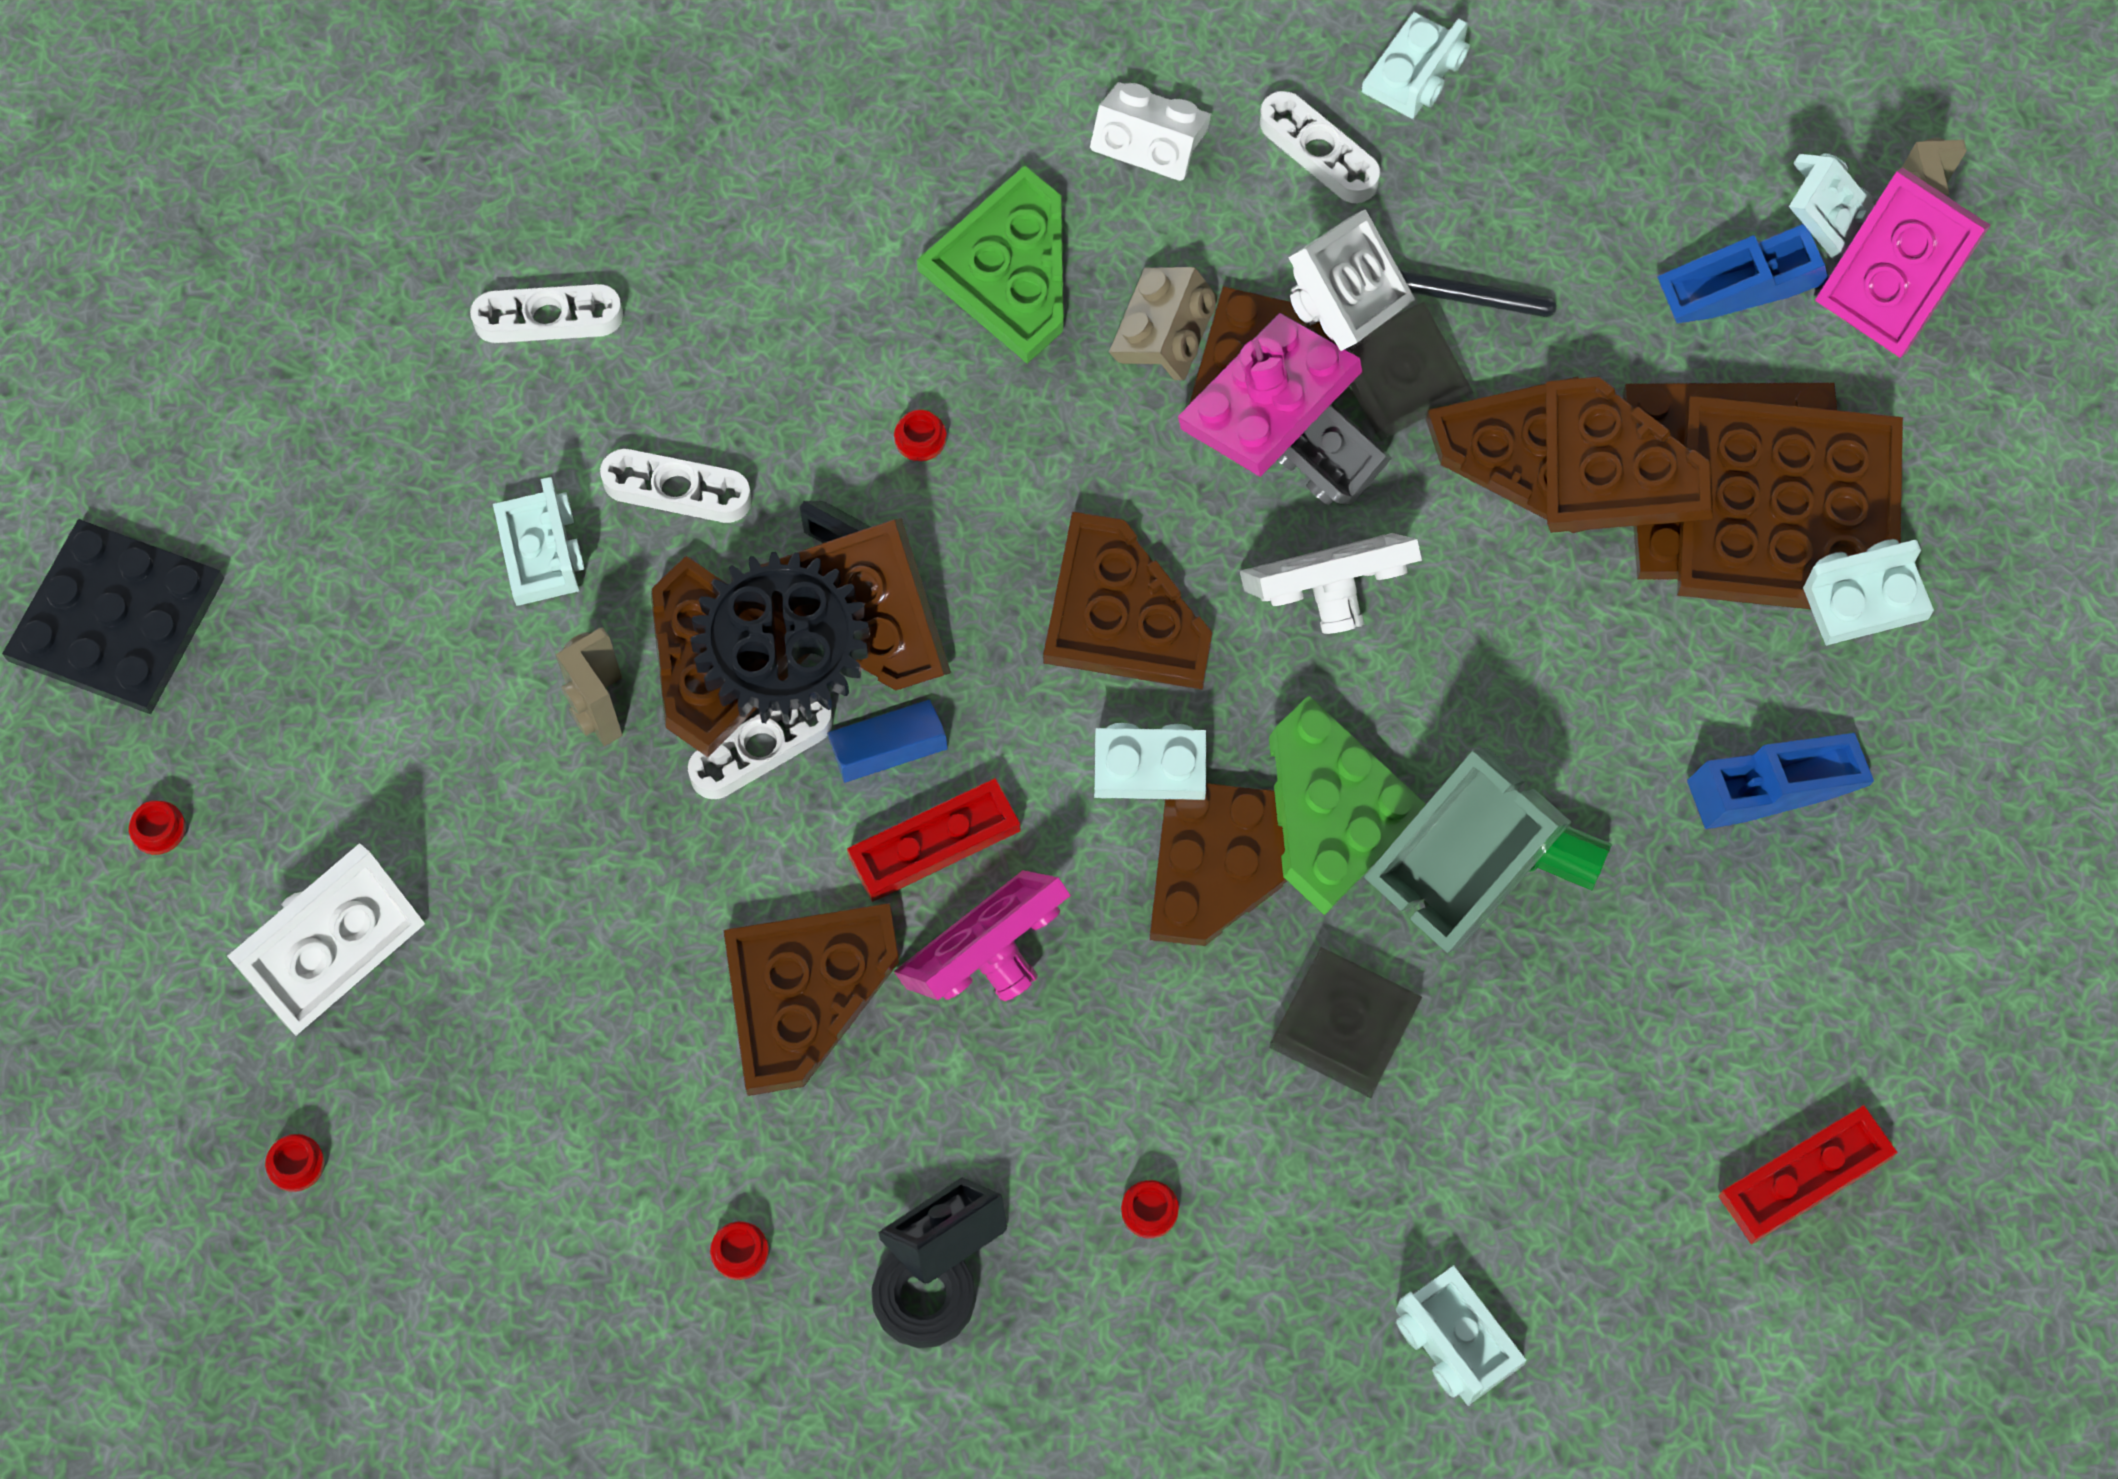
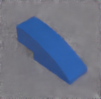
[1657,224,1828,323]
[1687,733,1874,830]

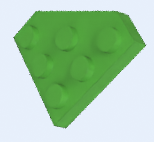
[917,165,1063,364]
[1269,695,1426,916]

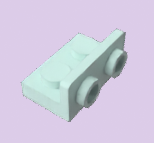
[1362,12,1470,119]
[1789,153,1875,264]
[1803,539,1934,646]

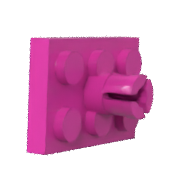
[1815,168,1991,358]
[1178,313,1362,477]
[893,870,1071,1001]

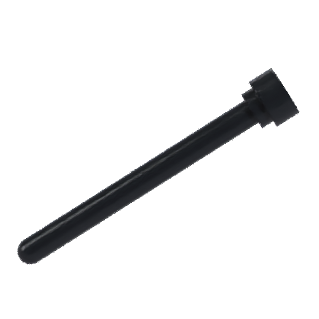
[1399,270,1557,317]

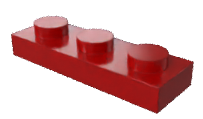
[847,778,1021,902]
[1718,1105,1898,1245]

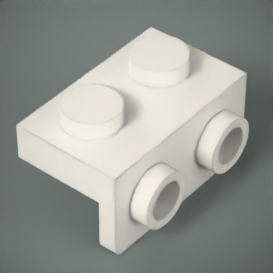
[1090,82,1211,181]

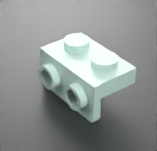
[493,477,585,606]
[1094,723,1206,800]
[1396,1265,1526,1406]

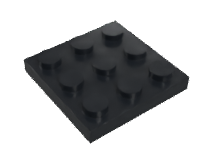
[2,519,225,715]

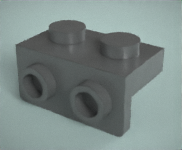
[1277,404,1392,506]

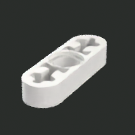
[1260,91,1380,203]
[470,284,623,343]
[600,449,752,523]
[688,702,833,799]

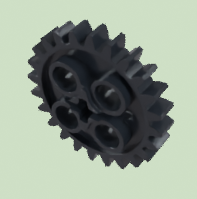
[690,551,869,724]

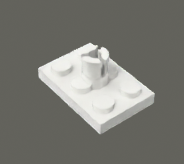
[1288,209,1415,351]
[1240,533,1422,634]
[227,843,425,1036]

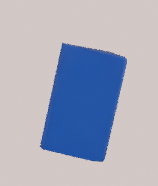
[827,699,947,783]

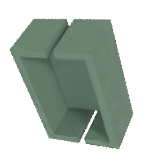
[1364,748,1571,953]

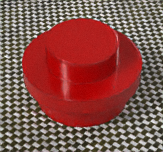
[894,410,947,461]
[129,801,186,855]
[265,1134,325,1192]
[1121,1180,1179,1239]
[710,1221,769,1280]

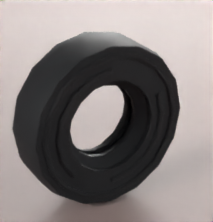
[871,1253,976,1348]

